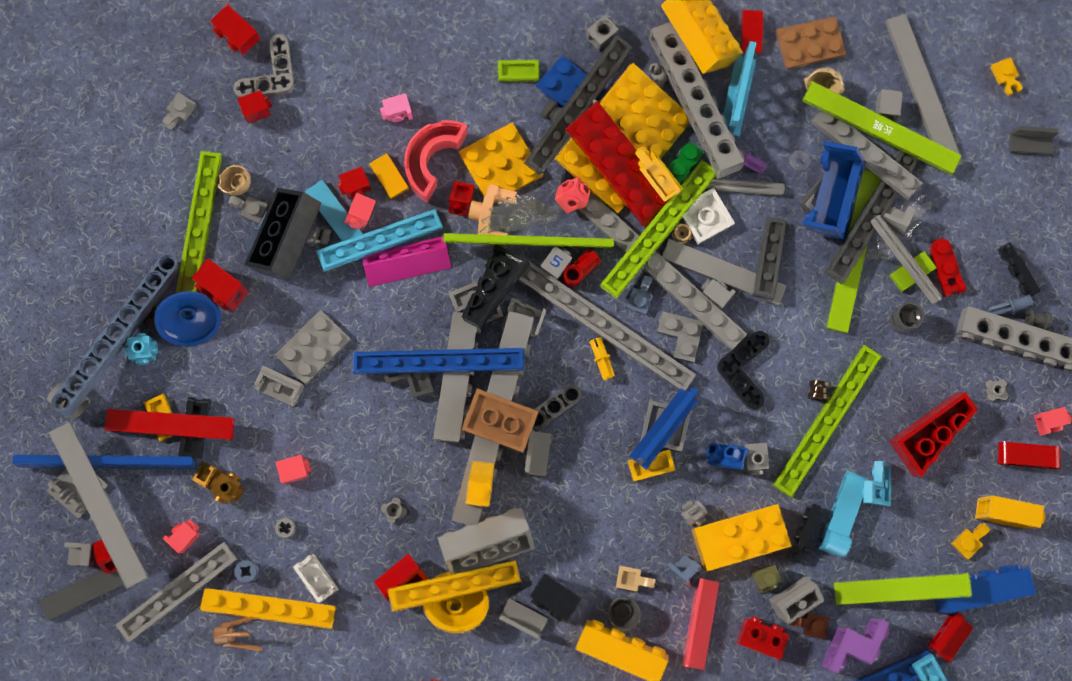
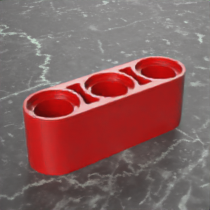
[997,442,1061,469]

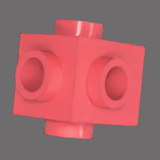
[555,177,590,214]

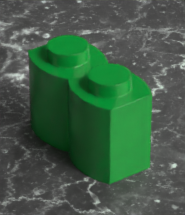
[668,142,703,185]

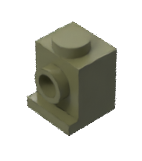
[751,565,782,593]

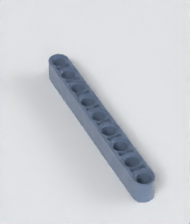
[51,254,180,417]

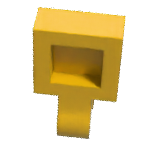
[951,523,991,560]

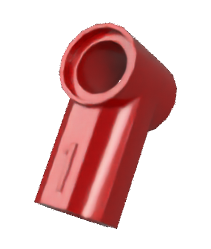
[562,249,602,288]

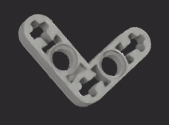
[233,34,294,98]

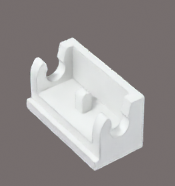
[293,554,339,603]

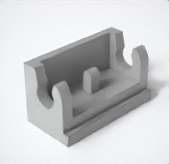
[254,366,304,407]

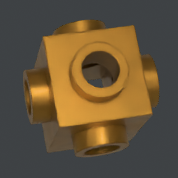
[210,472,244,505]

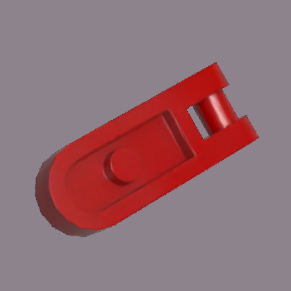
[930,238,966,297]

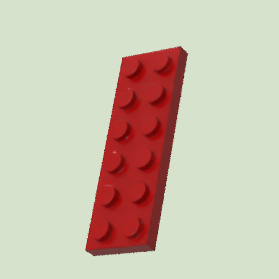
[565,101,668,227]

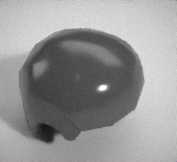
[607,596,641,632]

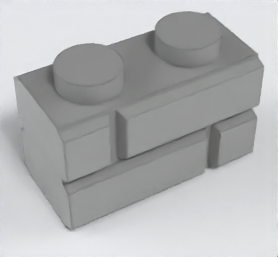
[769,576,824,625]

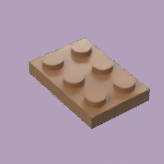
[776,16,846,70]
[461,389,539,453]

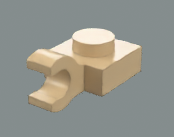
[616,566,655,592]

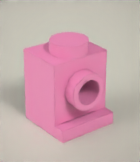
[380,93,413,122]

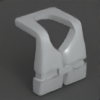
[501,298,546,339]

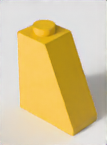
[466,461,495,507]

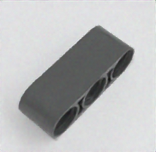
[532,385,582,431]

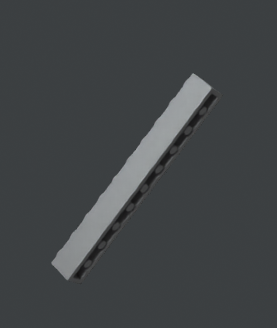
[452,311,537,525]

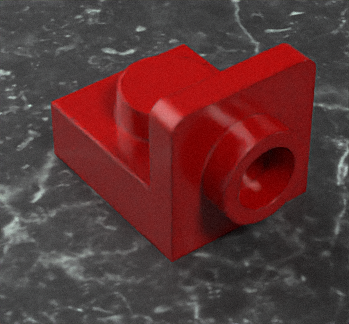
[449,181,475,217]

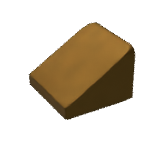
[192,461,225,490]

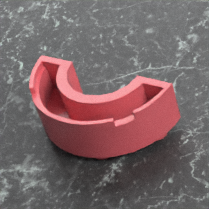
[404,120,468,203]

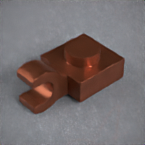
[789,613,830,639]

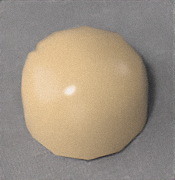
[218,165,251,197]

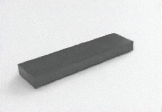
[752,217,787,301]
[39,570,124,621]

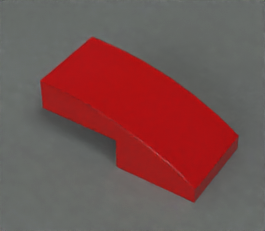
[740,10,763,52]

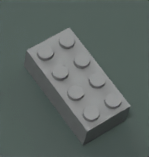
[438,507,535,575]

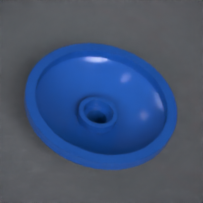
[154,291,221,346]

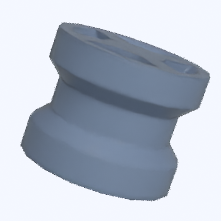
[234,560,259,583]

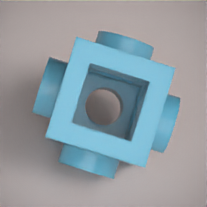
[124,333,158,365]

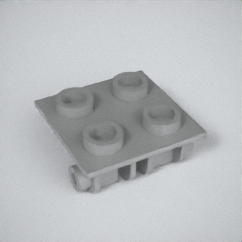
[47,468,108,519]

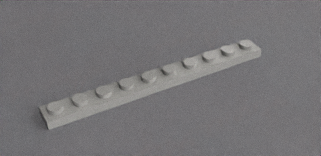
[578,193,747,351]
[518,255,696,391]

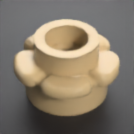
[672,224,692,244]

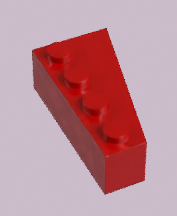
[889,392,978,477]

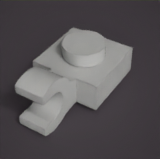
[162,92,197,131]
[228,195,268,224]

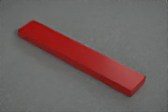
[104,409,235,440]

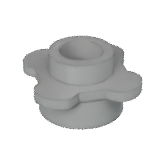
[985,379,1008,401]
[381,498,407,523]

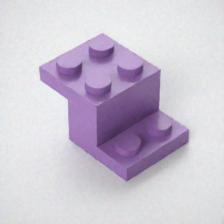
[821,618,889,673]

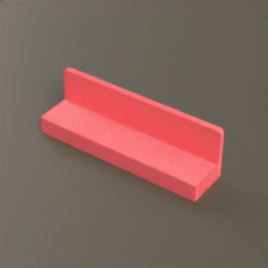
[682,578,720,670]

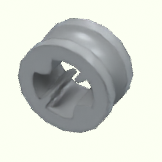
[275,518,296,538]

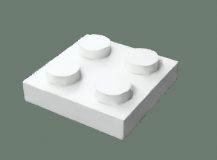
[682,188,735,245]

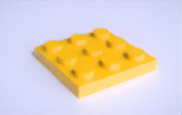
[458,122,543,204]

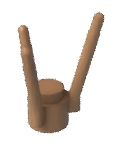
[214,618,263,651]

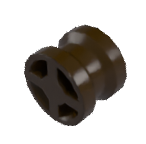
[807,380,831,401]

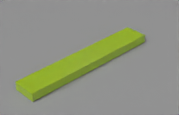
[834,573,972,605]

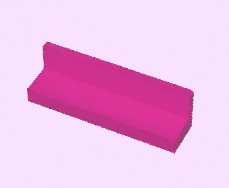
[362,236,451,287]

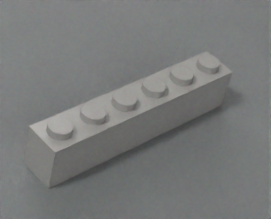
[433,311,482,444]

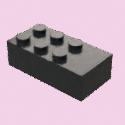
[245,188,321,281]

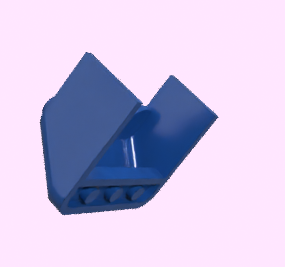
[802,141,865,241]

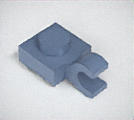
[626,275,653,315]

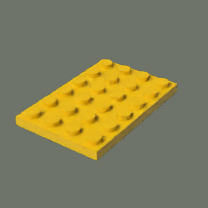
[554,63,690,214]

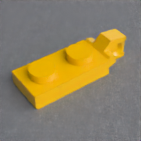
[635,145,683,202]

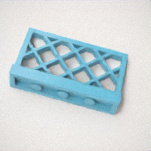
[723,41,756,138]

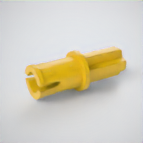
[589,337,615,380]

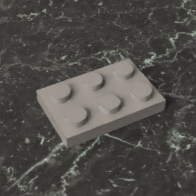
[275,310,351,385]

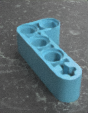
[818,470,868,557]

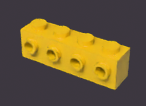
[576,620,669,681]

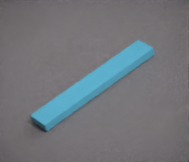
[316,209,443,272]

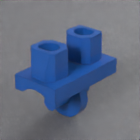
[706,443,749,470]

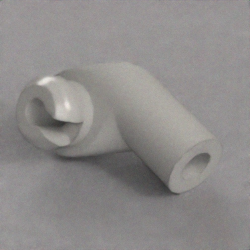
[649,63,667,89]

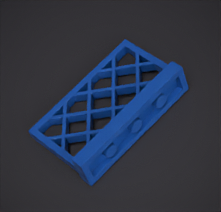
[629,387,698,470]

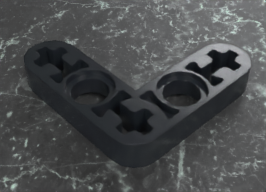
[717,331,770,410]

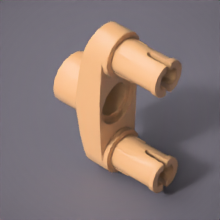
[468,184,517,235]

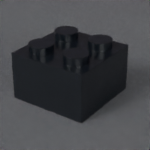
[529,573,582,622]

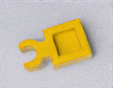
[990,57,1022,96]

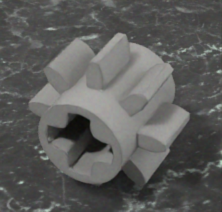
[681,500,708,527]

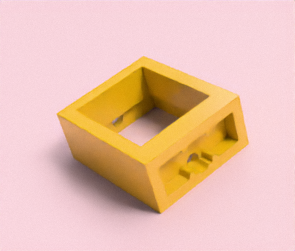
[975,495,1046,529]

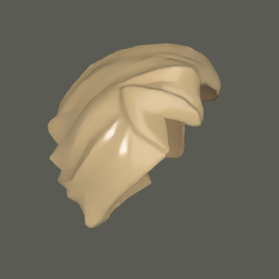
[804,67,845,95]

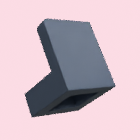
[667,555,704,588]

